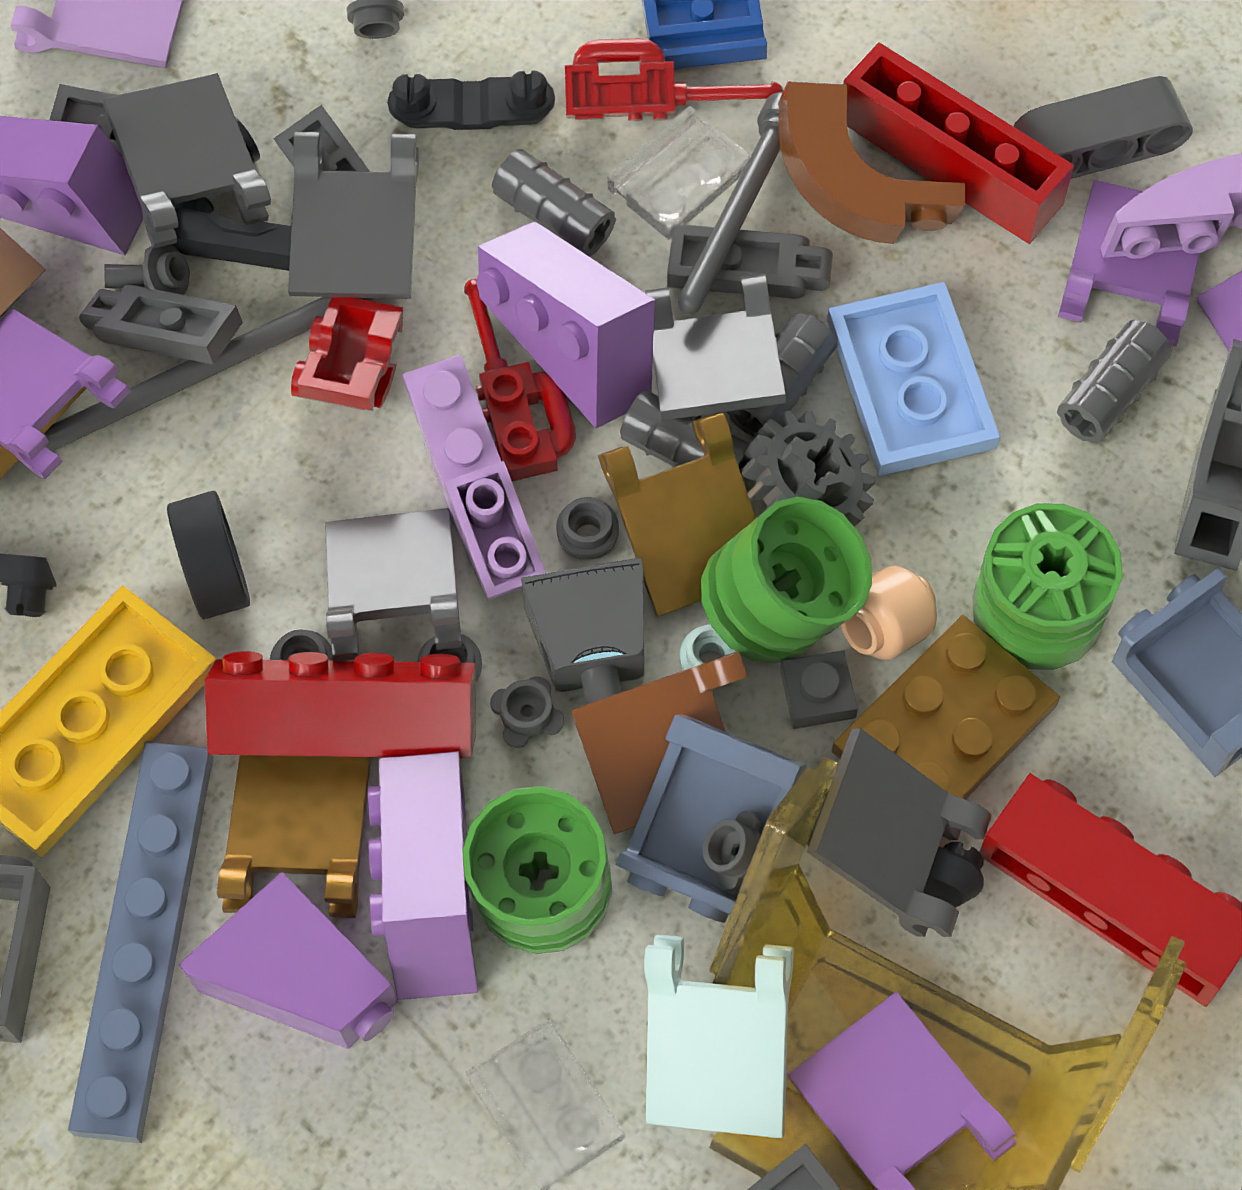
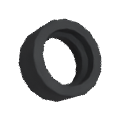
[167,490,250,620]

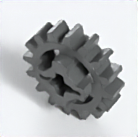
[741,410,876,527]

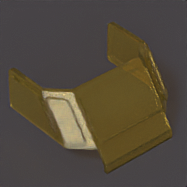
[709,757,1187,1190]

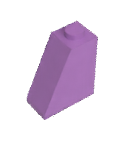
[179,872,398,1049]

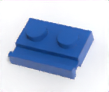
[642,0,767,69]

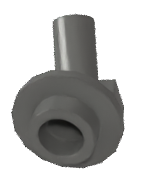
[104,244,190,295]

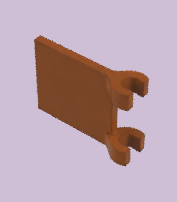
[570,651,772,835]

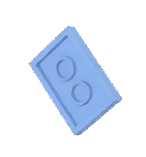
[827,282,1000,476]

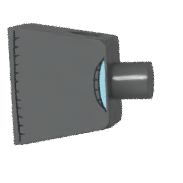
[521,557,644,704]

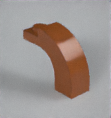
[778,81,965,244]

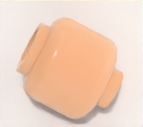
[841,565,937,660]

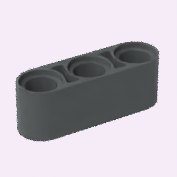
[1013,76,1193,179]

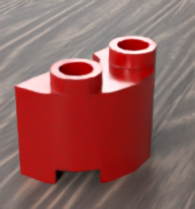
[291,297,403,411]

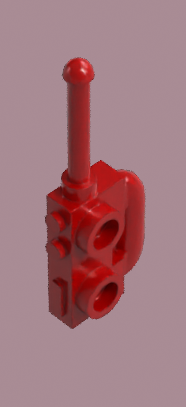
[565,38,783,121]
[464,279,576,482]

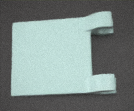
[644,935,793,1138]

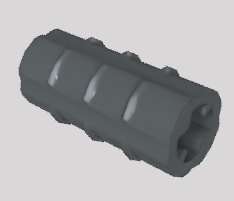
[492,149,616,257]
[727,313,838,437]
[1057,320,1172,443]
[620,390,750,478]

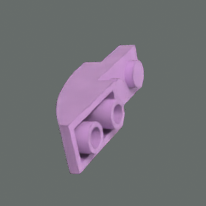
[1100,153,1242,259]
[402,354,546,601]

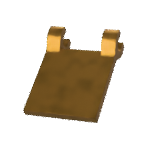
[598,413,756,617]
[217,755,371,918]

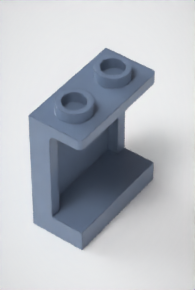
[1112,567,1242,777]
[615,714,807,923]

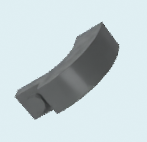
[1174,339,1242,571]

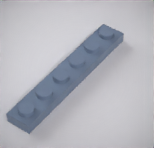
[68,742,213,1143]

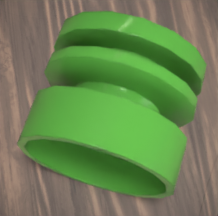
[701,496,872,664]
[972,503,1123,670]
[462,786,612,954]

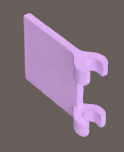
[11,0,184,68]

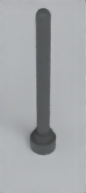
[678,93,782,314]

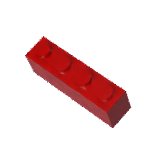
[843,42,1074,245]
[204,651,476,759]
[979,773,1242,1007]

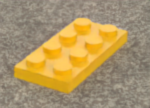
[0,585,216,859]

